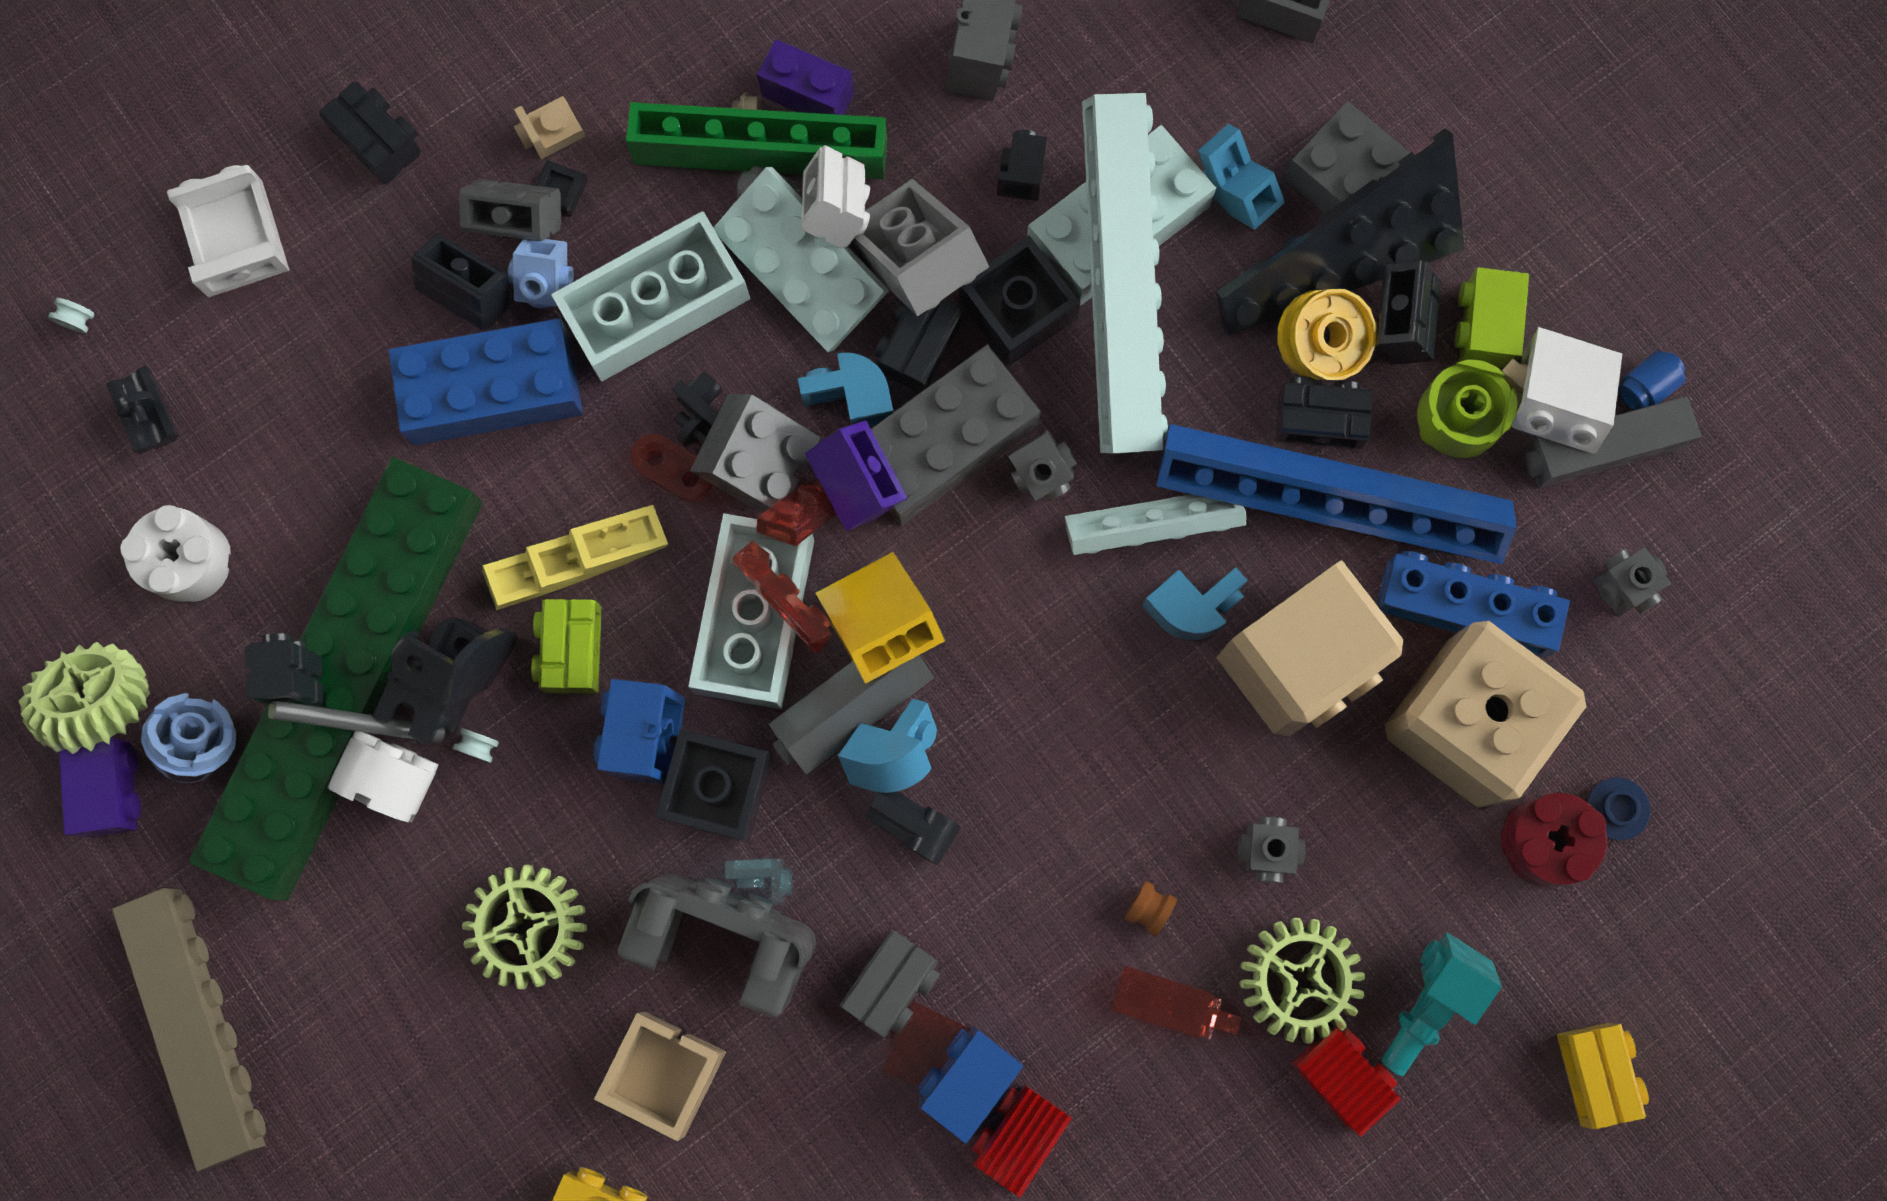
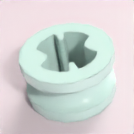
[47,298,95,334]
[453,728,499,763]

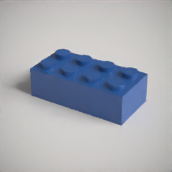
[388,318,583,446]

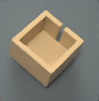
[594,1012,726,1141]

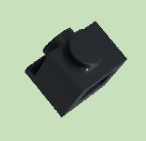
[997,130,1047,201]

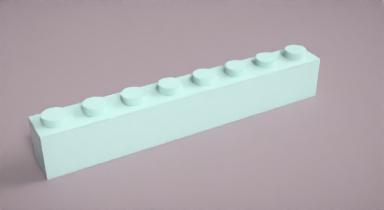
[1082,93,1168,453]

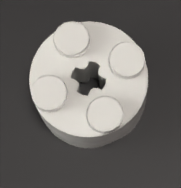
[120,505,231,602]
[327,731,439,822]

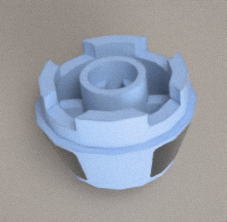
[141,693,236,783]

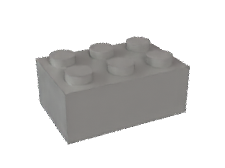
[851,179,989,316]

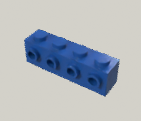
[1377,551,1570,658]

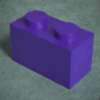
[757,39,854,115]
[805,421,908,531]
[59,738,141,838]

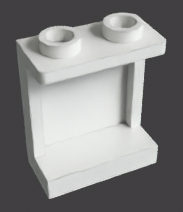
[167,165,290,297]
[1512,327,1622,454]

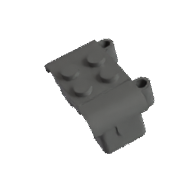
[618,873,816,1018]

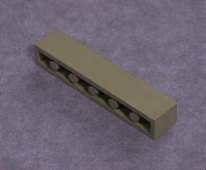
[112,888,266,1172]

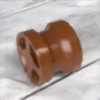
[1124,880,1178,938]

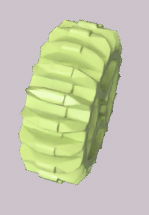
[19,642,150,754]
[462,865,587,989]
[1240,918,1365,1043]

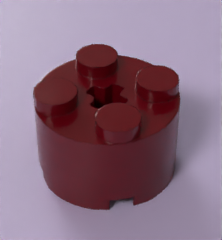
[1501,793,1607,887]

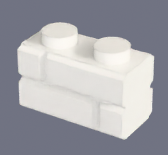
[801,145,870,249]

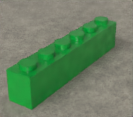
[626,102,887,180]

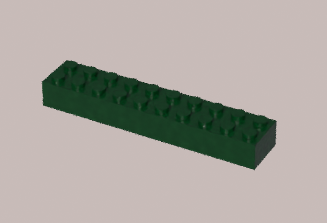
[189,457,483,901]

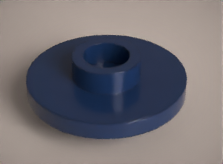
[1586,777,1651,841]

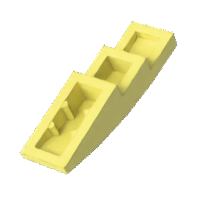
[482,505,668,610]

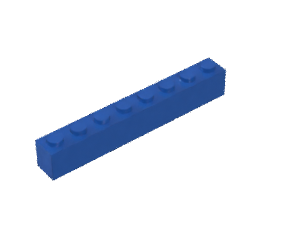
[1156,424,1517,564]

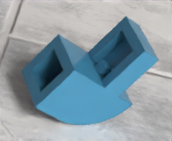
[1198,123,1285,230]
[798,353,893,427]
[1142,567,1248,640]
[838,699,938,793]

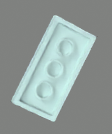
[713,167,889,352]

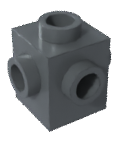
[1008,429,1077,501]
[1592,547,1672,616]
[1238,817,1305,883]

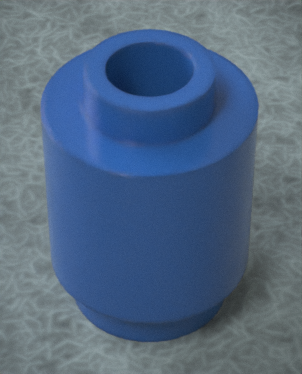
[1618,350,1686,411]

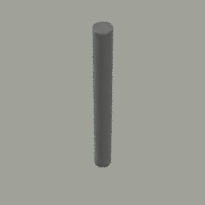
[268,700,445,743]

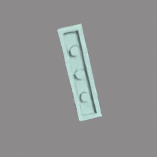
[1065,494,1246,555]

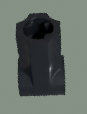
[865,791,961,866]

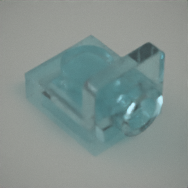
[725,858,792,905]

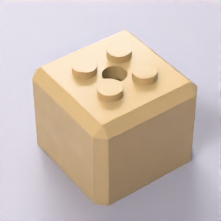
[1216,560,1403,736]
[1385,621,1586,808]

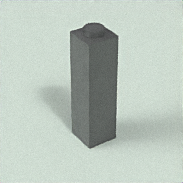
[1524,396,1702,488]
[768,655,934,775]

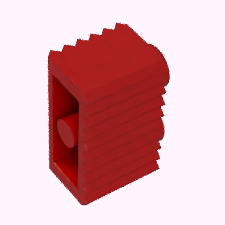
[1290,1027,1401,1137]
[971,1084,1072,1198]

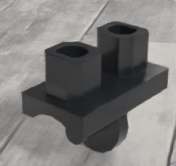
[106,365,179,455]
[672,372,722,447]

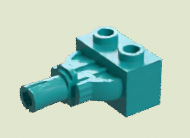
[1381,932,1502,1076]

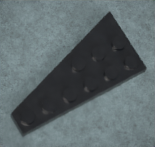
[1216,128,1465,335]

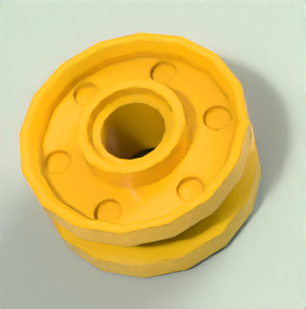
[1278,289,1377,380]

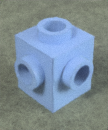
[508,239,574,308]

